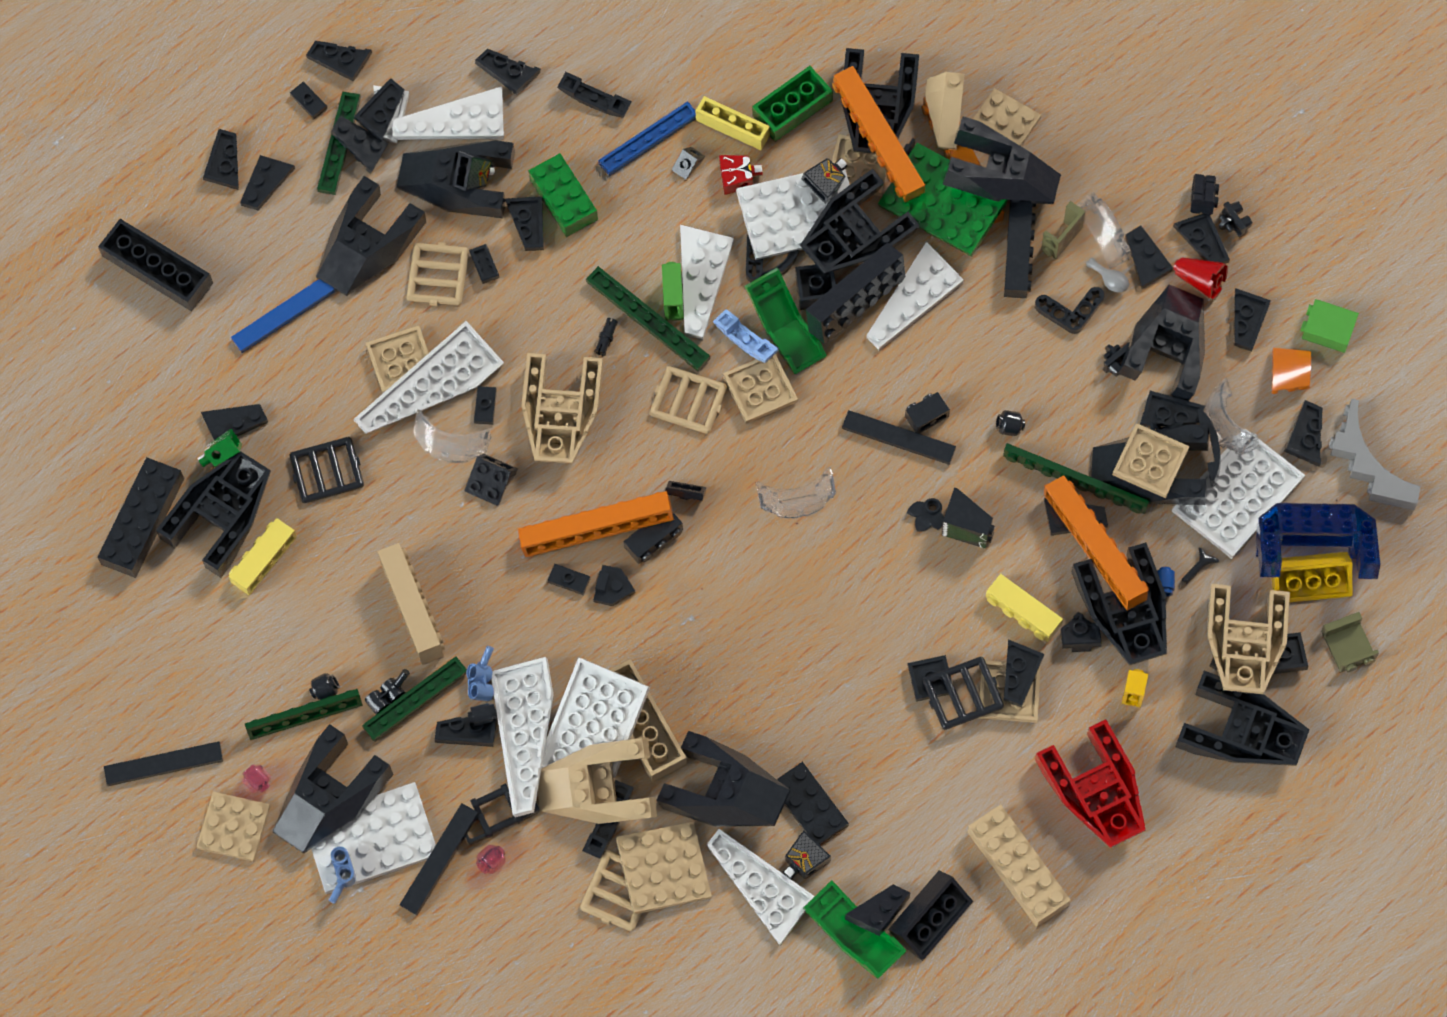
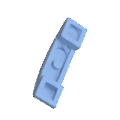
[713,309,779,363]

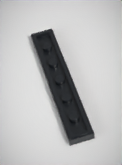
[842,410,956,465]
[104,741,223,786]
[400,803,479,916]

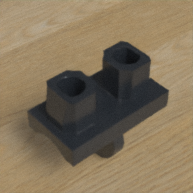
[1219,201,1253,238]
[1102,342,1129,377]

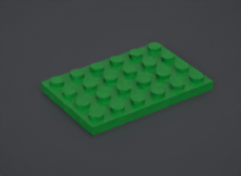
[878,143,1008,257]

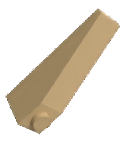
[925,72,965,150]

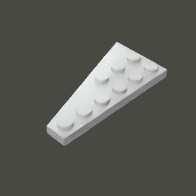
[392,87,504,140]
[680,225,734,340]
[867,242,964,351]
[707,829,814,946]

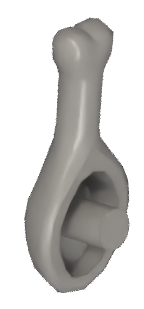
[1086,258,1129,292]

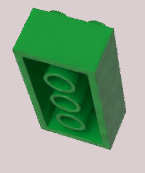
[752,65,833,142]
[528,153,598,237]

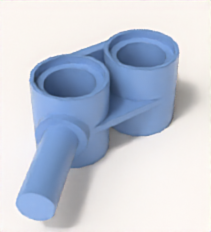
[466,646,494,702]
[328,846,356,904]

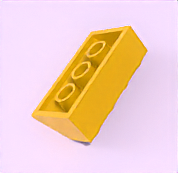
[1270,552,1353,602]

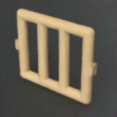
[406,242,469,306]
[649,366,727,434]
[580,850,642,931]

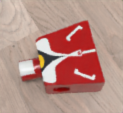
[719,155,763,195]

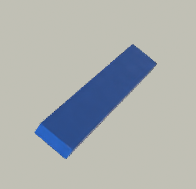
[598,101,696,176]
[231,279,335,353]

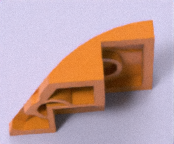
[1271,348,1311,394]

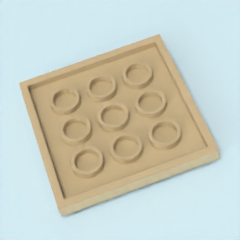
[616,822,712,914]

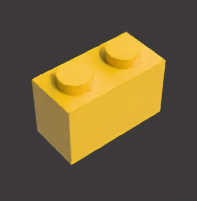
[1121,669,1148,708]

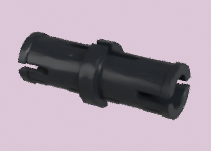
[594,318,618,356]

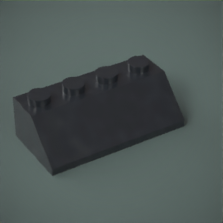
[888,870,973,961]

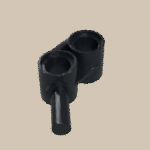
[365,669,410,714]

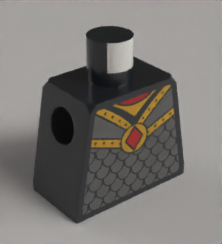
[453,152,495,191]
[801,158,848,204]
[783,831,831,880]

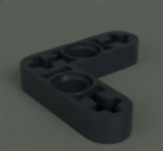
[1035,287,1104,334]

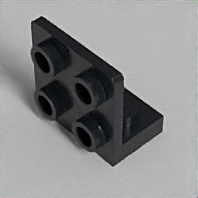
[465,454,518,506]

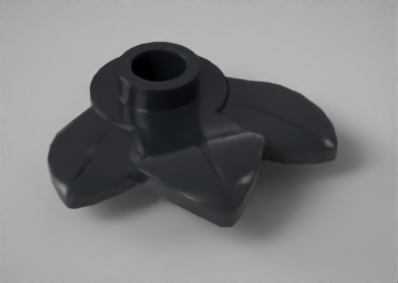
[907,498,944,532]

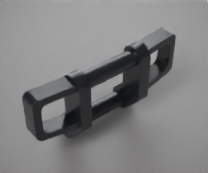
[465,783,540,845]

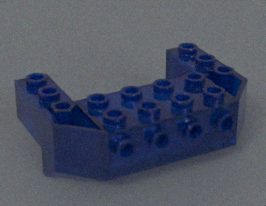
[1256,503,1381,579]

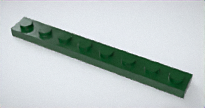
[586,266,711,371]
[1003,443,1149,514]

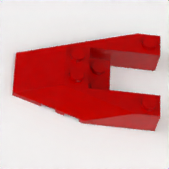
[1035,719,1146,848]

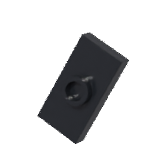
[290,81,327,119]
[469,244,500,284]
[474,386,497,425]
[665,481,706,501]
[547,563,591,595]

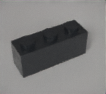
[623,511,683,564]

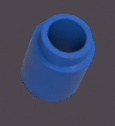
[1157,567,1175,597]

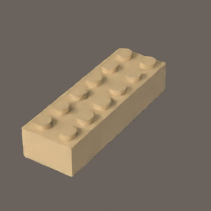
[377,543,445,665]
[610,659,687,783]
[967,804,1071,928]

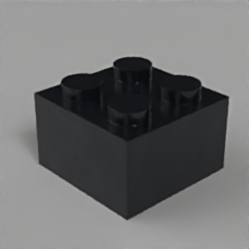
[795,264,836,310]

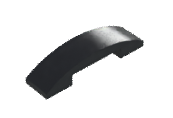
[557,71,632,118]
[1197,409,1221,487]
[582,780,634,859]

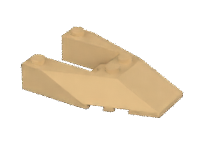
[521,353,604,464]
[1208,584,1290,694]
[537,738,657,824]

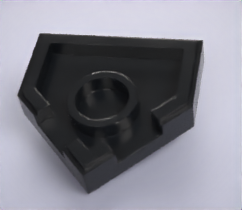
[593,565,636,606]
[1061,611,1102,652]

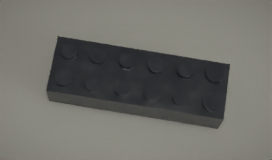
[98,219,213,311]
[806,242,906,344]
[97,457,184,578]

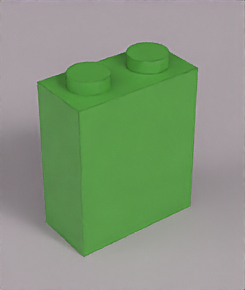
[662,262,684,321]
[1300,299,1359,353]

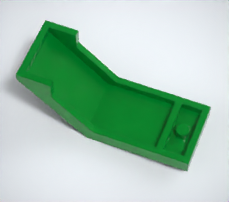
[744,268,827,374]
[803,880,907,979]

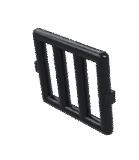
[289,437,364,503]
[922,656,1004,730]

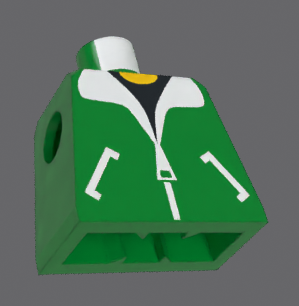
[198,429,242,467]

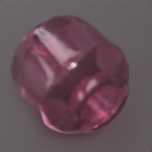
[242,764,271,793]
[476,845,506,874]

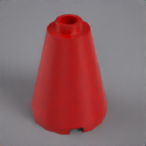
[1173,257,1228,299]

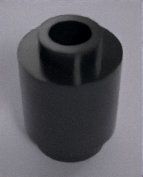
[467,703,497,726]

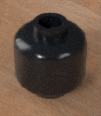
[996,410,1025,436]
[309,673,340,700]

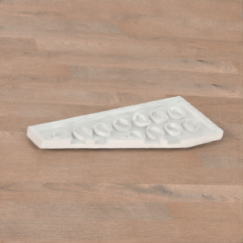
[354,321,504,434]
[491,657,554,817]

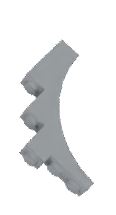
[1329,399,1421,511]

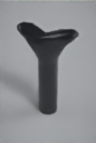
[1182,547,1219,584]

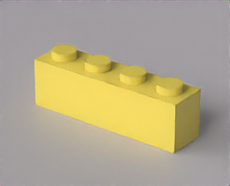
[695,96,770,151]
[229,518,297,595]
[986,574,1063,642]

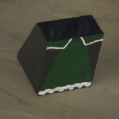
[942,488,995,549]

